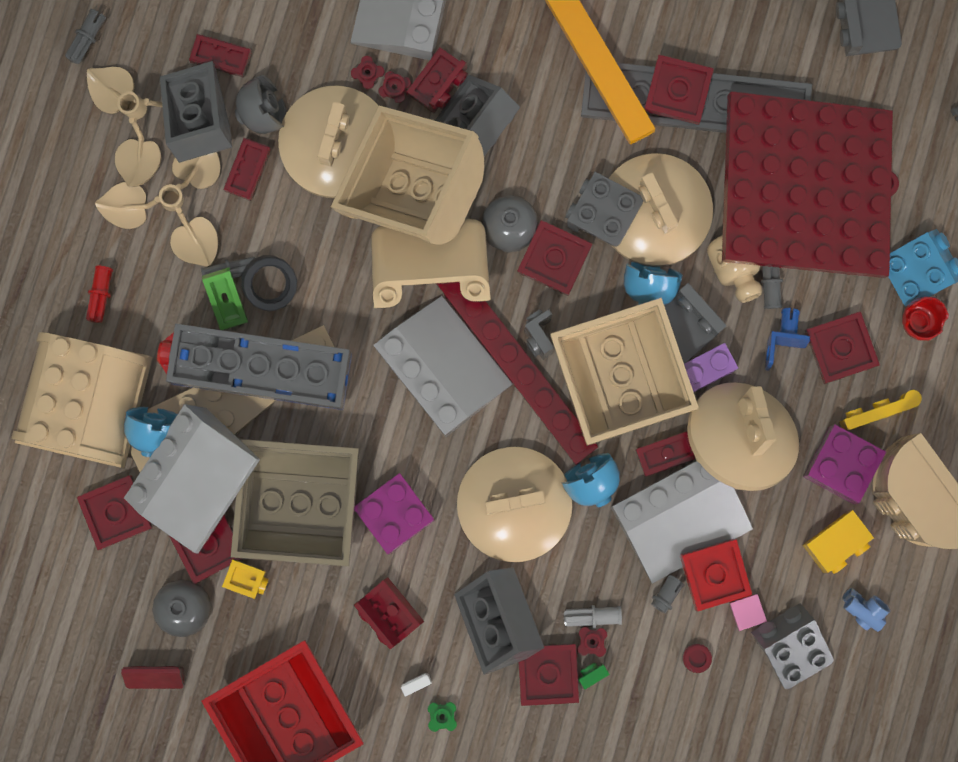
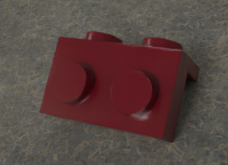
[407,47,468,113]
[354,577,425,650]

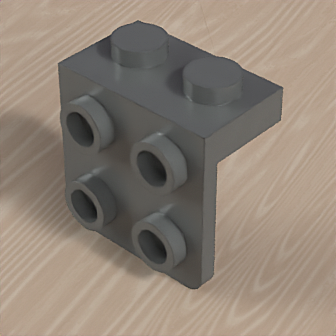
[836,0,902,56]
[565,172,643,247]
[751,603,834,689]

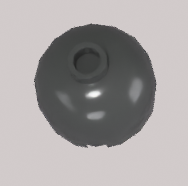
[235,75,287,134]
[481,195,538,253]
[152,579,212,637]

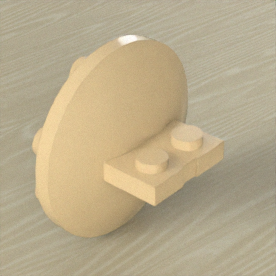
[278,86,379,198]
[609,154,713,267]
[687,383,799,491]
[457,447,572,562]

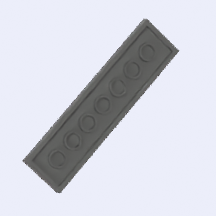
[581,63,812,133]

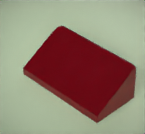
[121,666,184,689]

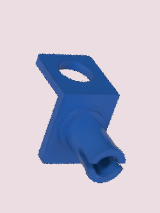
[765,308,810,371]

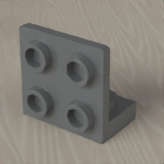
[664,283,727,364]

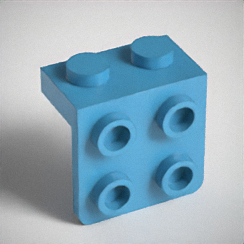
[888,229,958,306]

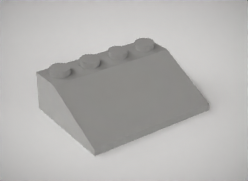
[351,0,446,60]
[374,296,513,437]
[124,404,260,553]
[611,461,753,584]

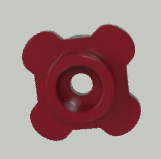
[351,56,385,89]
[379,71,411,103]
[578,627,607,657]

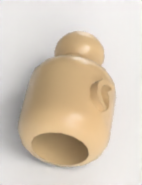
[707,235,762,303]

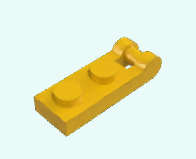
[839,390,922,431]

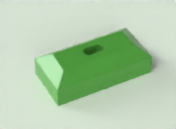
[202,267,248,330]

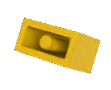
[802,510,874,574]

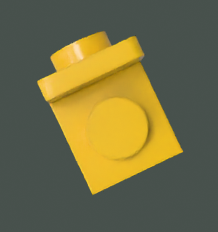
[222,559,269,599]

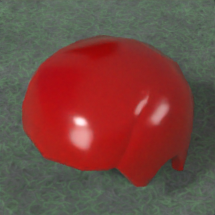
[902,296,949,341]

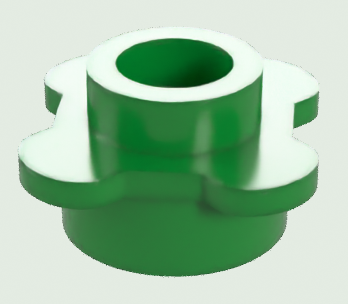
[428,702,457,732]

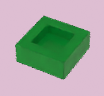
[578,662,610,689]

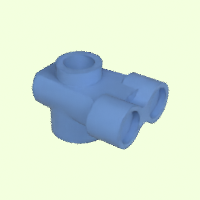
[842,588,890,632]

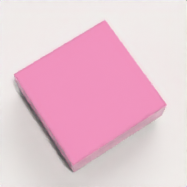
[729,594,767,631]

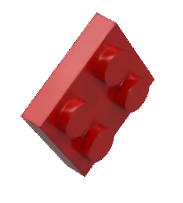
[680,539,752,611]

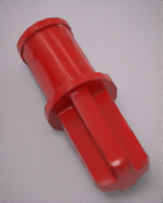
[86,265,113,323]

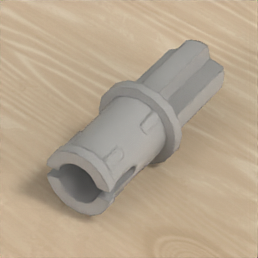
[564,605,622,628]

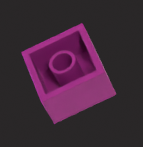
[803,424,886,504]
[354,473,435,555]

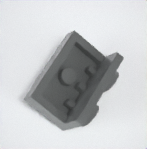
[524,309,554,360]

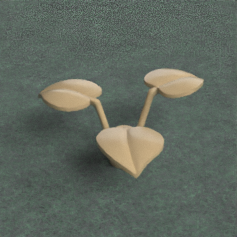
[87,67,163,188]
[95,152,221,267]

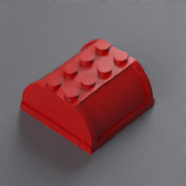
[201,640,364,762]

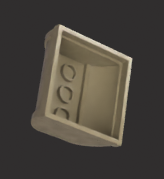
[231,439,359,566]

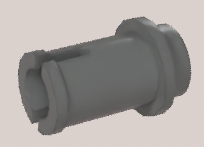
[651,575,685,614]

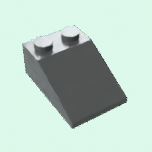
[160,61,232,163]

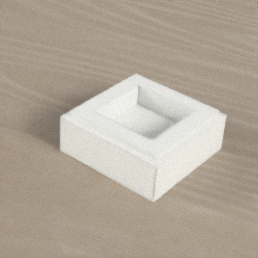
[401,673,432,697]

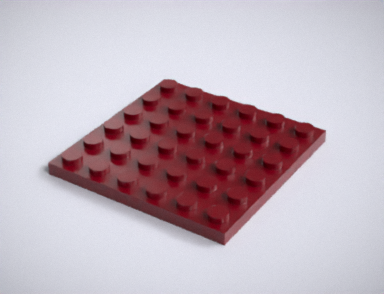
[722,91,893,278]

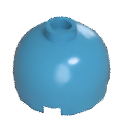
[624,262,683,305]
[124,407,178,457]
[561,453,620,507]

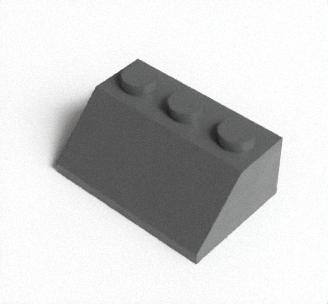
[435,75,520,156]
[454,568,544,674]

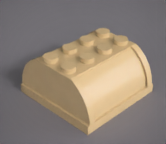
[331,105,484,245]
[550,298,699,445]
[11,332,153,469]
[872,433,958,549]

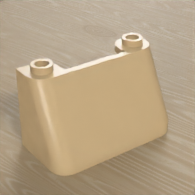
[371,219,490,308]

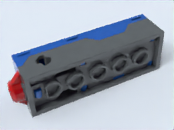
[157,324,352,410]

